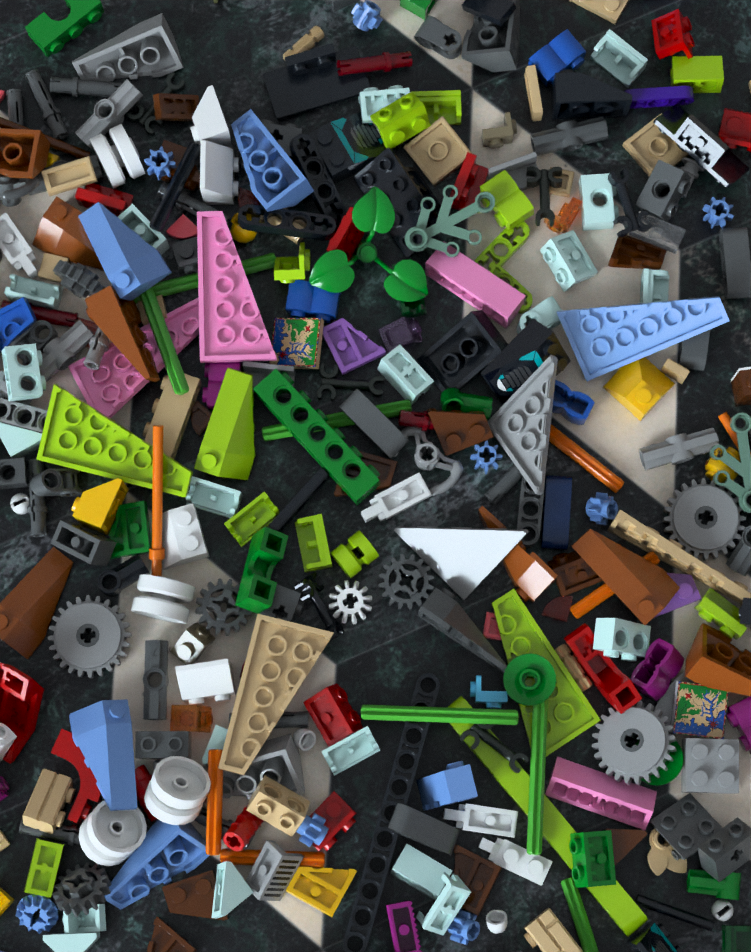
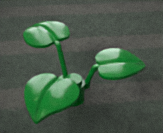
[309,186,428,302]

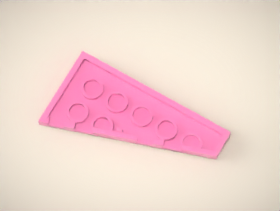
[197,211,277,363]
[68,297,199,418]

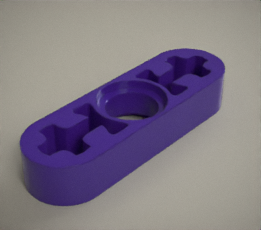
[624,86,694,109]

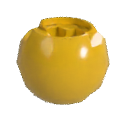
[230,213,257,243]

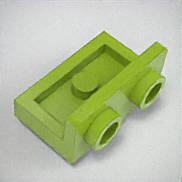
[370,92,431,148]
[274,242,311,283]
[695,588,747,640]

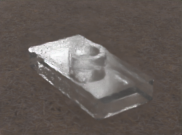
[629,211,686,254]

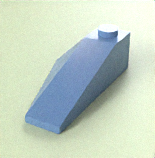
[231,109,314,212]
[78,202,172,301]
[69,699,137,811]
[104,820,210,910]

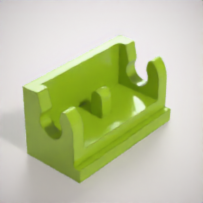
[670,56,724,93]
[413,90,462,125]
[224,491,280,547]
[295,513,332,573]
[24,838,64,898]

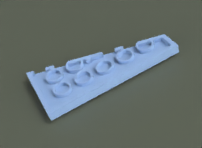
[556,296,729,381]

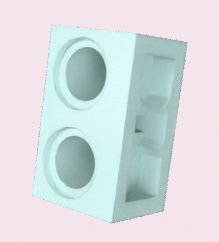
[1,343,46,402]
[593,618,651,662]

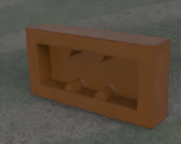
[153,93,199,122]

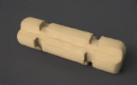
[283,25,325,61]
[555,644,592,692]

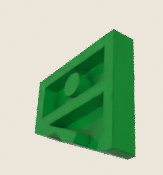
[109,501,152,559]

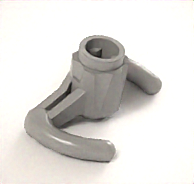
[394,426,463,496]

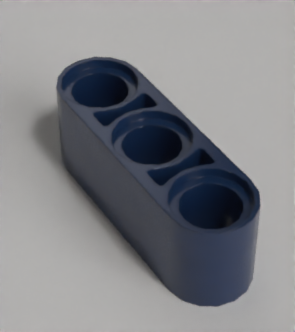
[541,475,572,550]

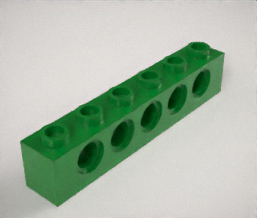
[253,369,380,505]

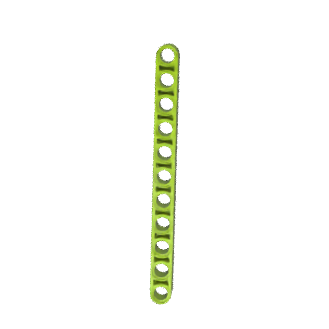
[448,696,648,937]

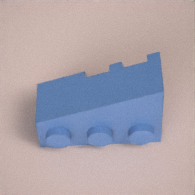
[416,761,478,811]

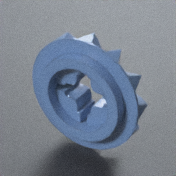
[15,894,58,934]

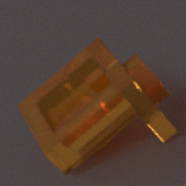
[544,197,582,233]
[170,705,213,733]

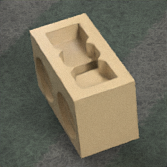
[246,775,310,837]

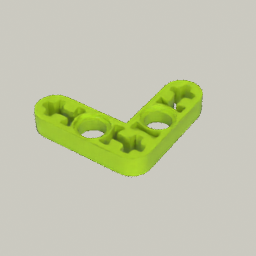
[474,221,533,314]

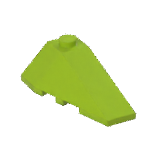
[194,367,256,480]

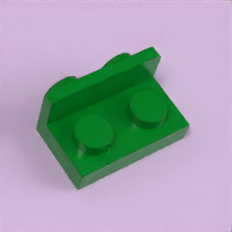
[569,830,616,888]

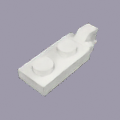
[0,212,38,279]
[361,472,432,523]
[443,803,518,838]
[478,837,553,886]

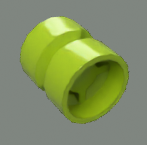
[330,530,379,579]

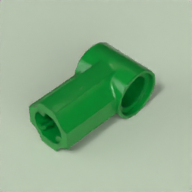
[440,388,493,420]
[687,869,741,900]

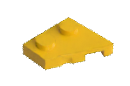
[286,866,357,917]

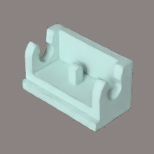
[590,29,648,88]
[640,268,669,303]
[4,274,64,310]
[377,344,434,406]
[185,476,243,518]
[321,726,380,776]
[390,844,452,900]
[416,872,471,935]

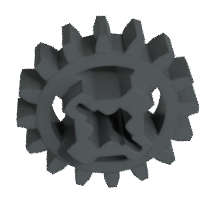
[53,260,105,299]
[378,554,434,611]
[195,579,252,636]
[52,862,112,917]

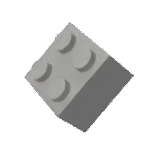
[681,738,739,794]

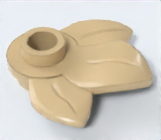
[647,828,687,876]

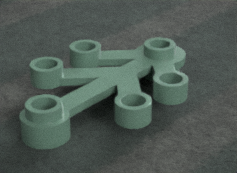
[405,185,495,258]
[710,412,751,513]

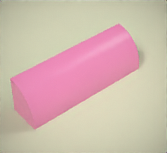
[425,241,526,329]
[545,757,657,830]

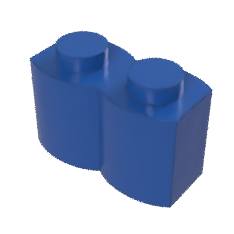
[528,29,586,87]
[285,280,341,323]
[552,380,595,425]

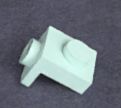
[62,904,106,934]

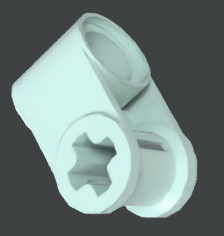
[517,296,562,334]

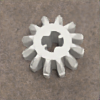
[329,580,372,625]

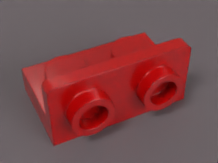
[651,9,695,59]
[717,108,751,152]
[449,152,488,211]
[75,183,134,217]
[326,207,365,261]
[303,683,363,747]
[310,791,357,852]

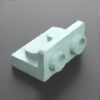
[358,85,410,124]
[540,230,598,292]

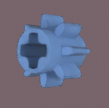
[351,0,383,31]
[144,146,177,180]
[702,197,734,229]
[470,440,503,474]
[586,492,618,525]
[296,813,329,847]
[447,909,480,945]

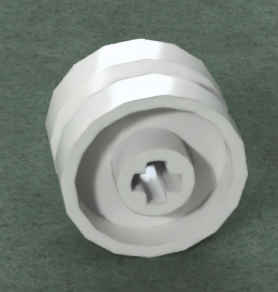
[89,124,145,189]
[131,574,195,624]
[144,756,211,825]
[79,800,147,866]

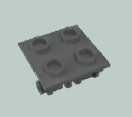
[649,793,722,860]

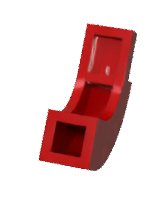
[564,623,642,714]
[51,729,103,824]

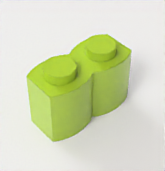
[480,170,534,231]

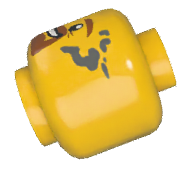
[705,447,740,483]

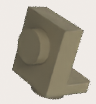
[481,112,517,149]
[170,622,215,665]

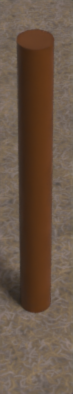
[0,117,90,159]

